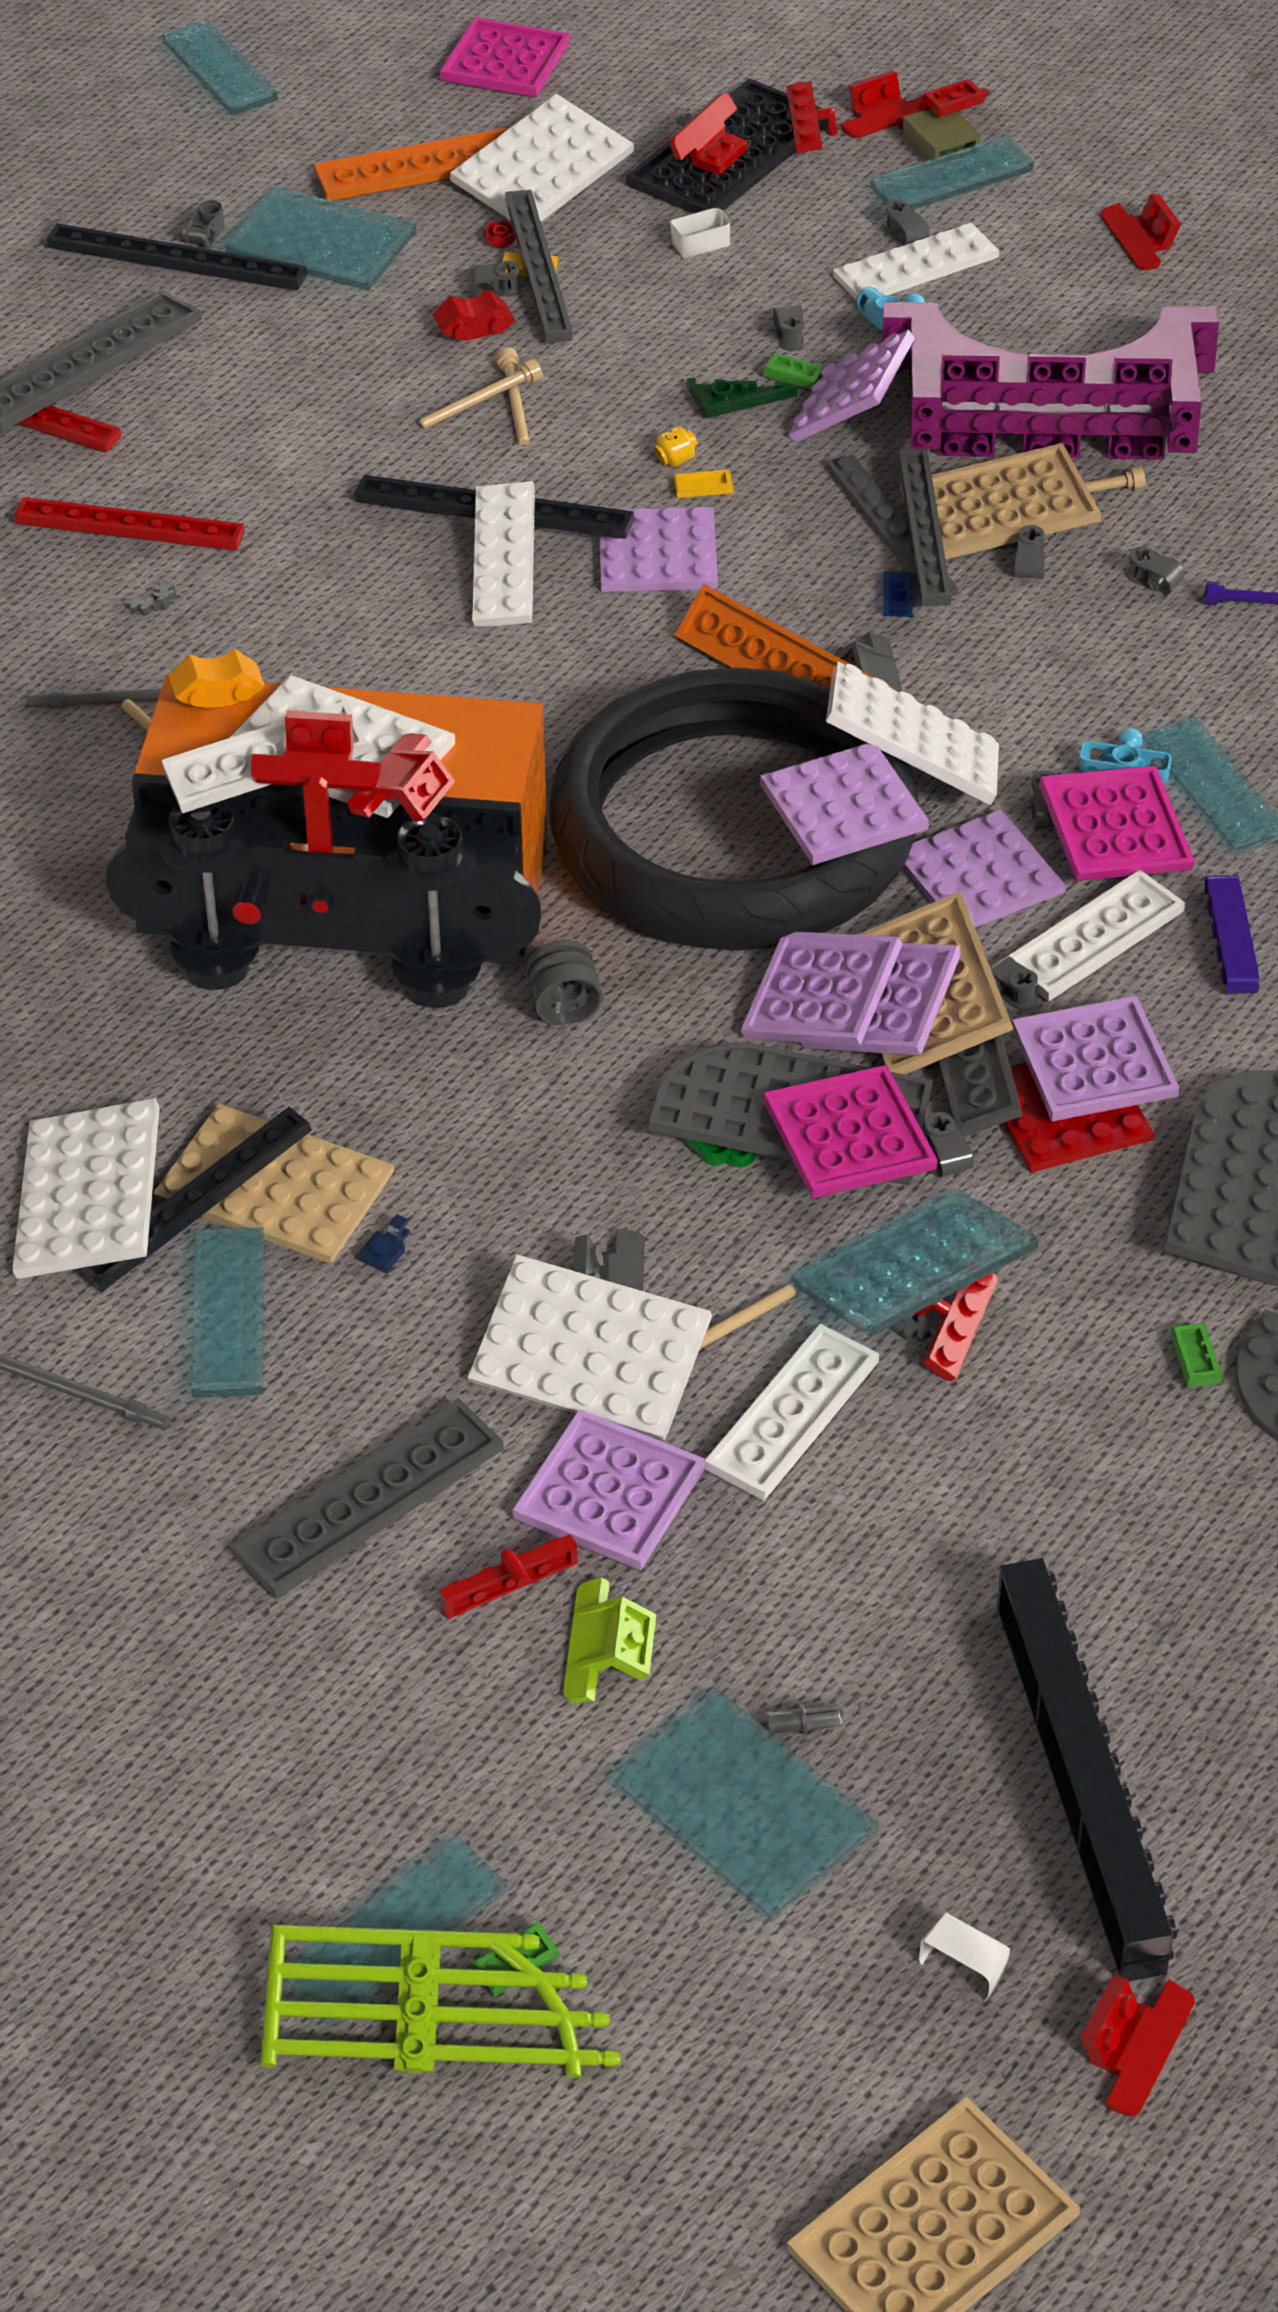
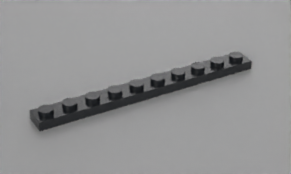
[46,223,307,290]
[354,475,635,539]

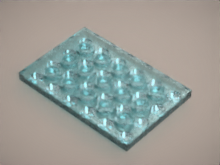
[225,186,417,291]
[792,1189,1038,1337]
[610,1688,879,1923]

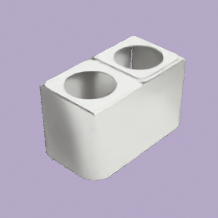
[670,208,730,259]
[919,1913,1010,2001]

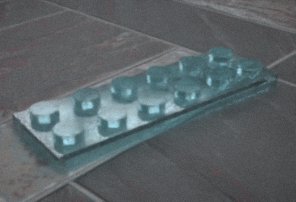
[162,19,278,116]
[870,135,1034,210]
[1143,717,1278,855]
[192,1227,265,1398]
[283,1835,508,2028]

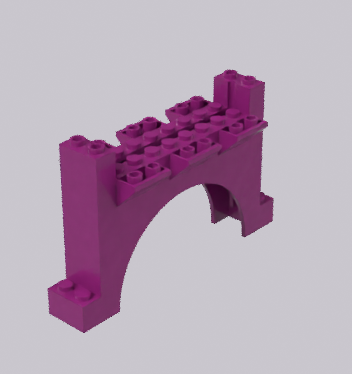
[882,302,1219,460]

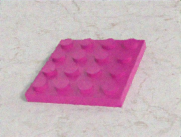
[440,17,570,97]
[1039,766,1195,881]
[763,1065,938,1199]

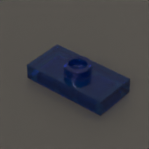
[883,571,913,617]

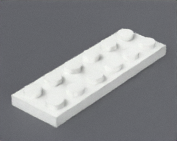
[833,223,999,301]
[472,481,535,626]
[161,700,369,813]
[1009,870,1185,1002]
[705,1324,879,1501]

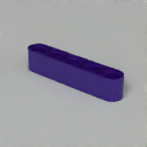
[1204,874,1259,995]

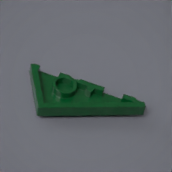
[687,378,797,419]

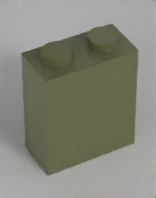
[903,109,980,169]

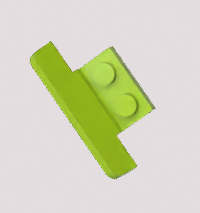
[563,1578,656,1703]

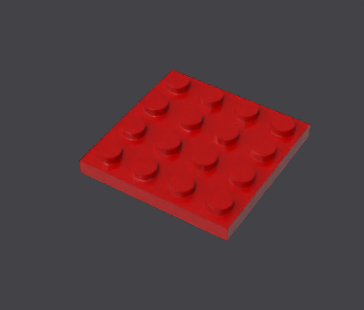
[1003,1062,1154,1173]

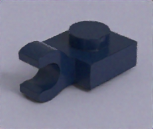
[357,1214,410,1274]

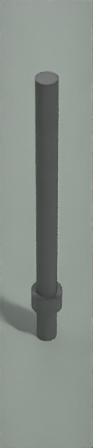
[27,688,162,709]
[0,1354,170,1429]

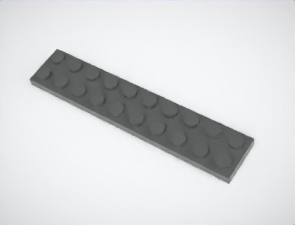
[0,290,202,432]

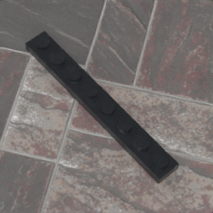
[79,1106,312,1293]

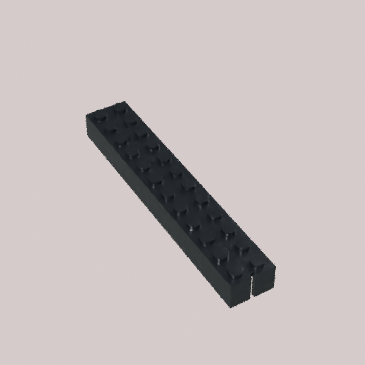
[997,1558,1177,1982]

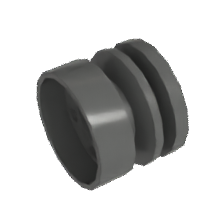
[526,939,602,1025]

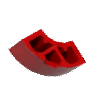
[432,289,516,341]

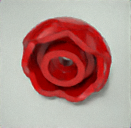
[484,220,516,249]

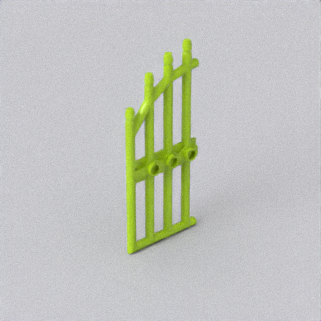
[260,1925,621,2078]

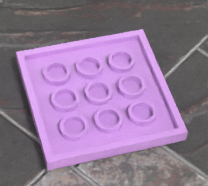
[788,330,915,442]
[600,507,718,592]
[760,743,929,865]
[903,809,1066,927]
[740,932,902,1046]
[801,943,961,1055]
[1012,996,1179,1121]
[513,1409,706,1571]

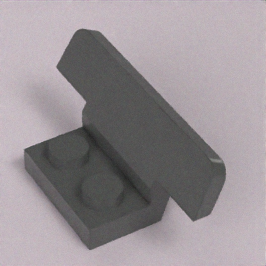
[834,632,903,693]
[573,1228,645,1291]

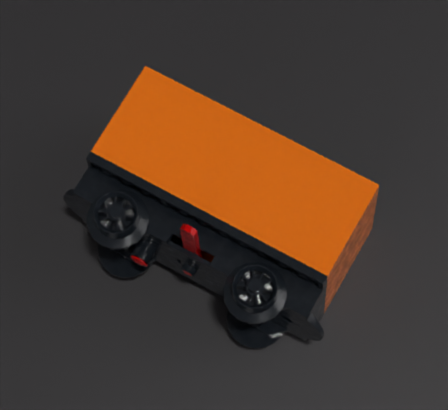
[106,675,547,1008]

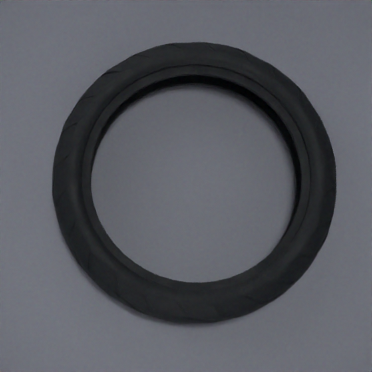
[549,668,919,950]

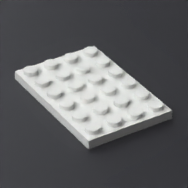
[450,94,634,221]
[826,661,999,805]
[230,675,455,818]
[12,1098,160,1279]
[468,1255,712,1440]

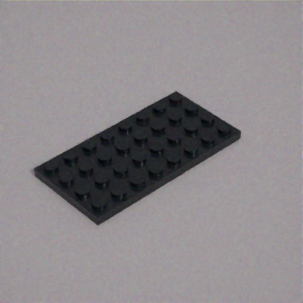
[626,78,827,214]

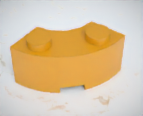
[168,648,265,708]

